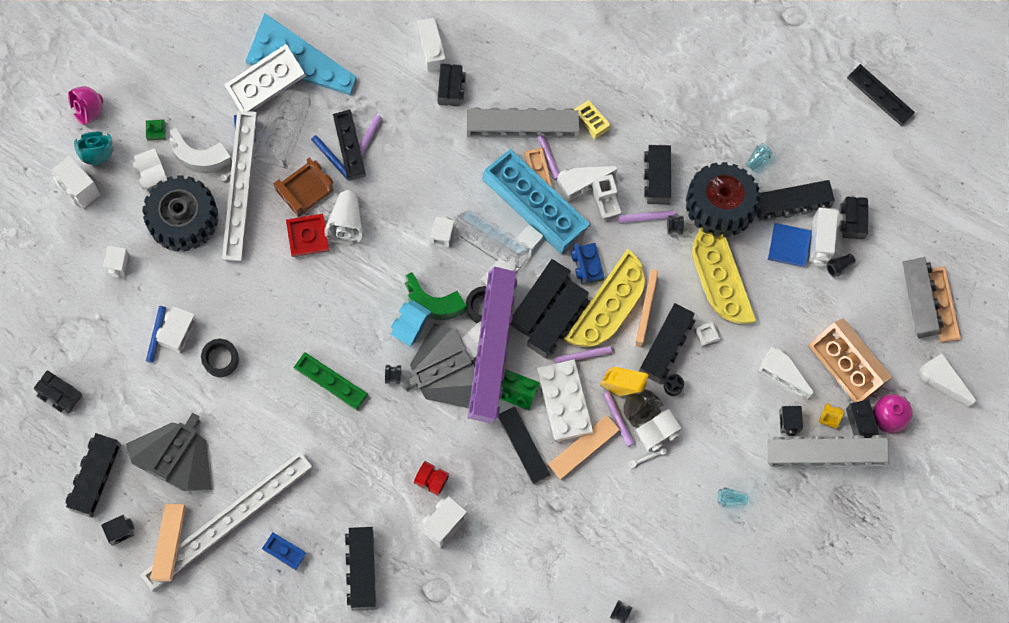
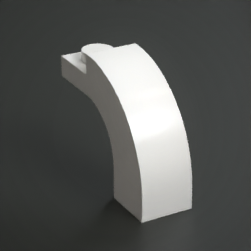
[169,128,232,173]

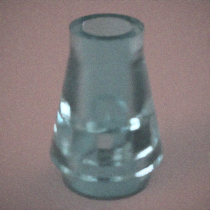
[746,143,773,171]
[717,487,748,507]

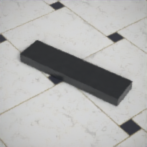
[847,64,915,126]
[333,109,366,181]
[498,406,550,484]

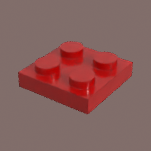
[286,213,329,257]

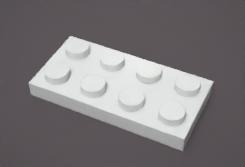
[225,44,306,112]
[537,359,593,442]

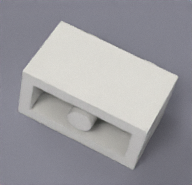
[156,306,197,354]

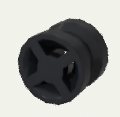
[667,215,684,235]
[385,365,402,384]
[663,374,684,396]
[610,600,633,623]

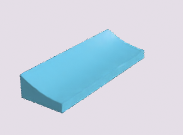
[482,149,590,254]

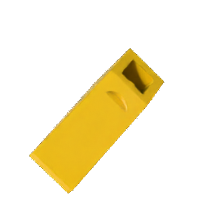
[600,367,649,397]

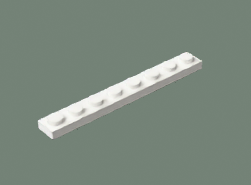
[222,110,257,261]

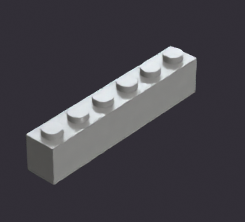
[467,107,579,138]
[768,435,889,467]

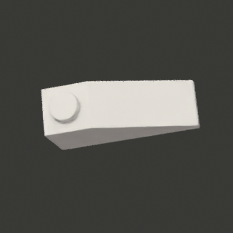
[416,18,445,72]
[557,166,617,201]
[758,346,813,399]
[919,353,976,407]

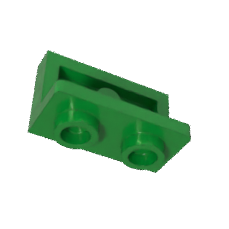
[500,369,540,410]

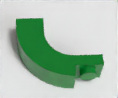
[404,272,466,320]

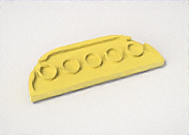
[692,227,756,324]
[564,249,645,347]

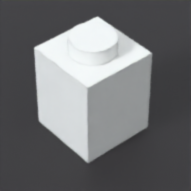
[430,216,454,248]
[103,246,129,277]

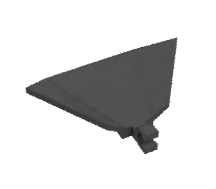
[400,323,475,408]
[126,413,211,491]

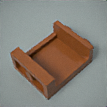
[273,157,334,217]

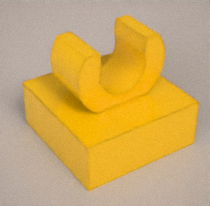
[818,403,844,429]

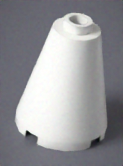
[324,190,363,245]

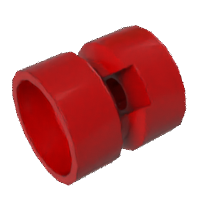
[413,461,450,496]

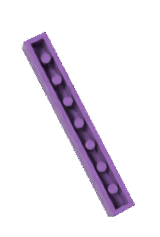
[468,266,517,423]

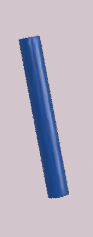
[311,135,348,180]
[146,306,166,363]

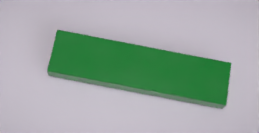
[294,352,368,411]

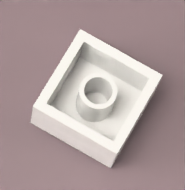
[52,156,101,209]
[422,496,467,549]

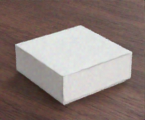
[695,322,720,347]

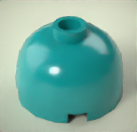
[74,131,113,166]

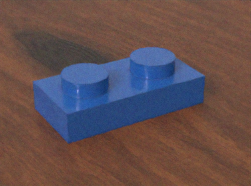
[262,532,307,570]

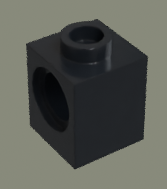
[779,406,803,436]
[101,515,135,546]

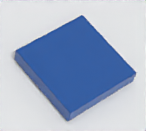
[767,223,812,268]

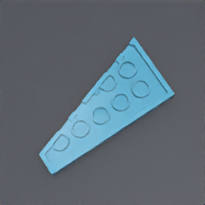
[246,13,357,95]

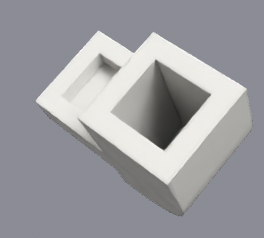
[592,174,621,220]

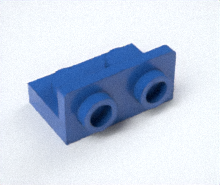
[571,243,605,285]

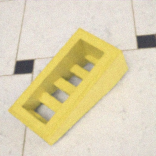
[574,100,611,139]

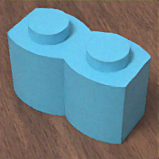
[391,300,431,347]

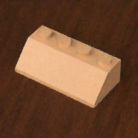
[808,318,893,402]

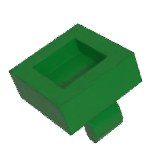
[146,119,166,141]

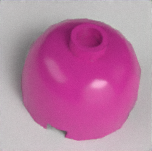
[68,86,103,125]
[872,394,913,434]

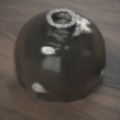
[623,389,663,428]

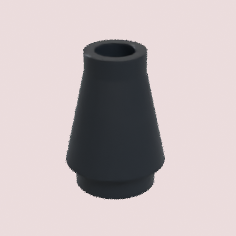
[826,253,856,277]

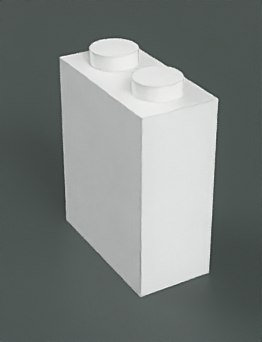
[808,207,838,266]

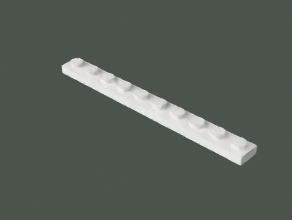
[140,452,312,591]

